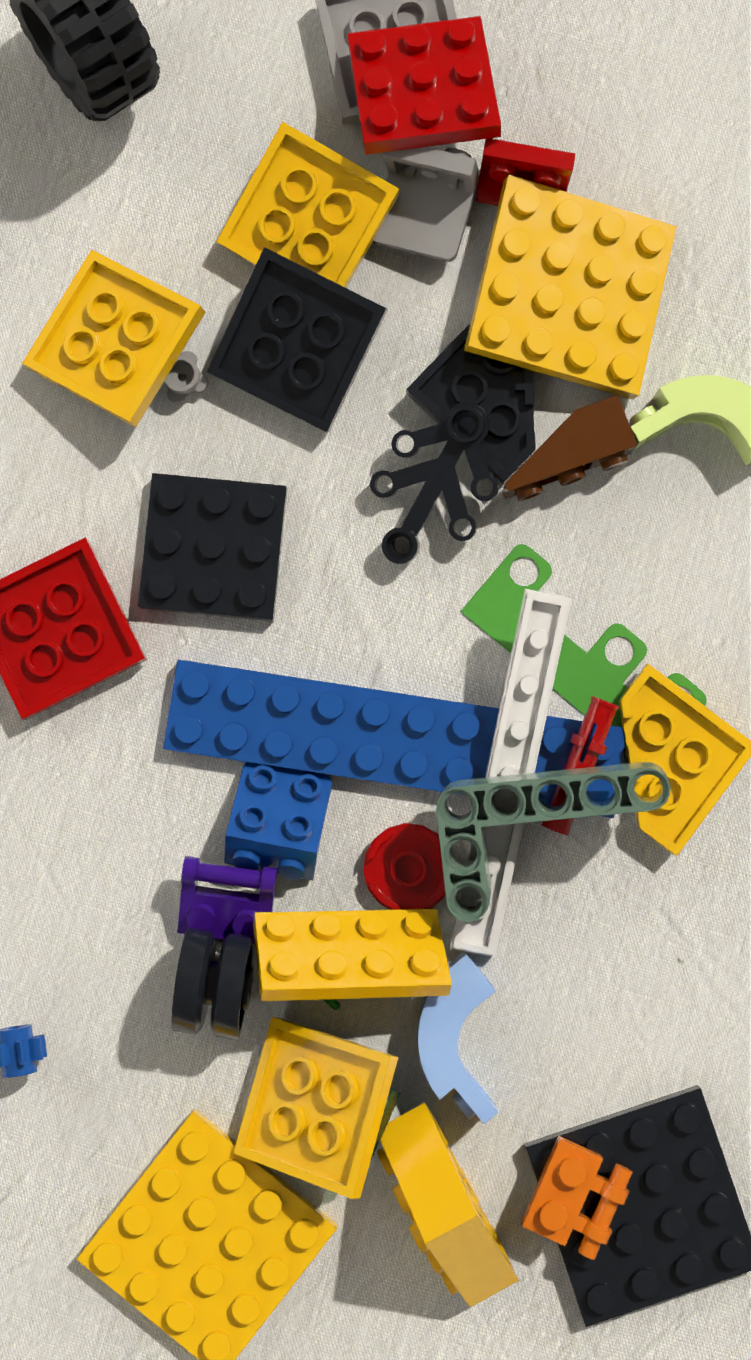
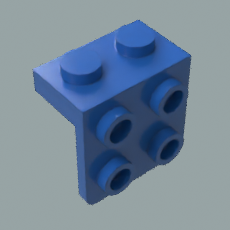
[224,762,332,881]

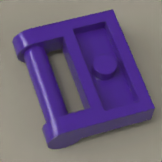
[177,856,277,944]

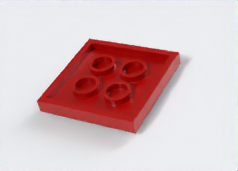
[347,16,501,155]
[0,537,147,720]

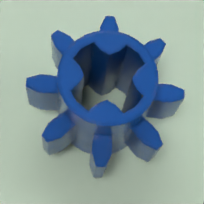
[0,1024,47,1078]

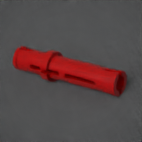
[541,696,619,836]

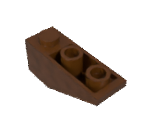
[502,395,637,501]

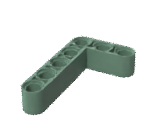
[436,762,671,922]

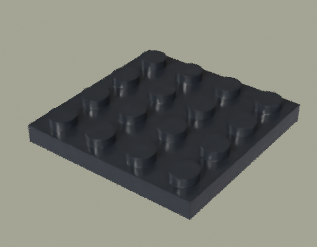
[524,1085,751,1327]

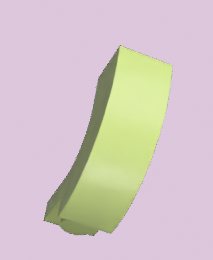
[630,375,751,466]

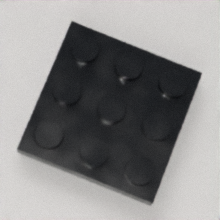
[207,247,388,432]
[138,473,288,622]

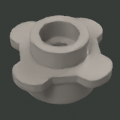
[164,351,209,404]

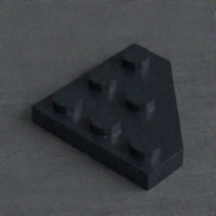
[406,324,536,485]

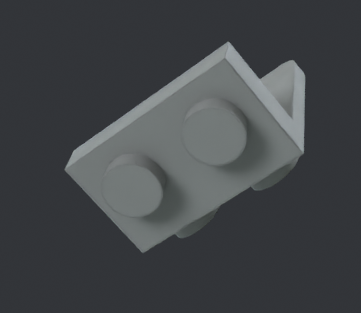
[373,147,479,262]

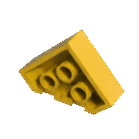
[376,1103,519,1307]

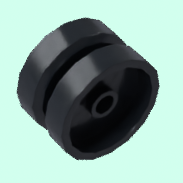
[171,927,254,1040]

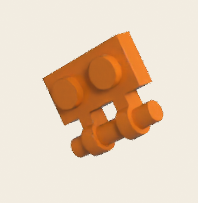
[521,1135,633,1260]

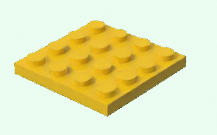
[464,174,677,399]
[76,1108,338,1360]

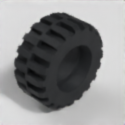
[9,0,160,121]

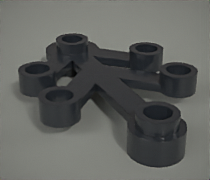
[370,402,499,564]

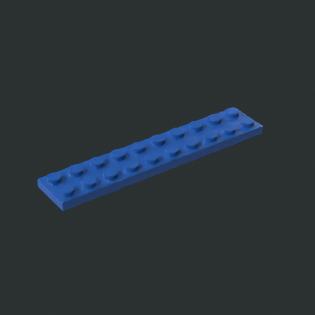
[163,659,625,818]

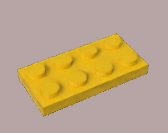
[253,909,452,1001]

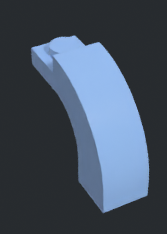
[417,952,499,1124]

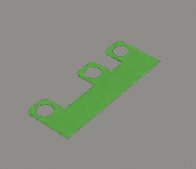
[461,544,707,750]

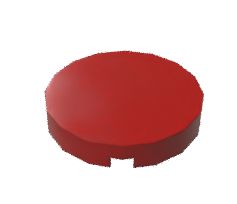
[363,823,446,910]

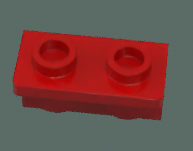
[475,138,576,206]

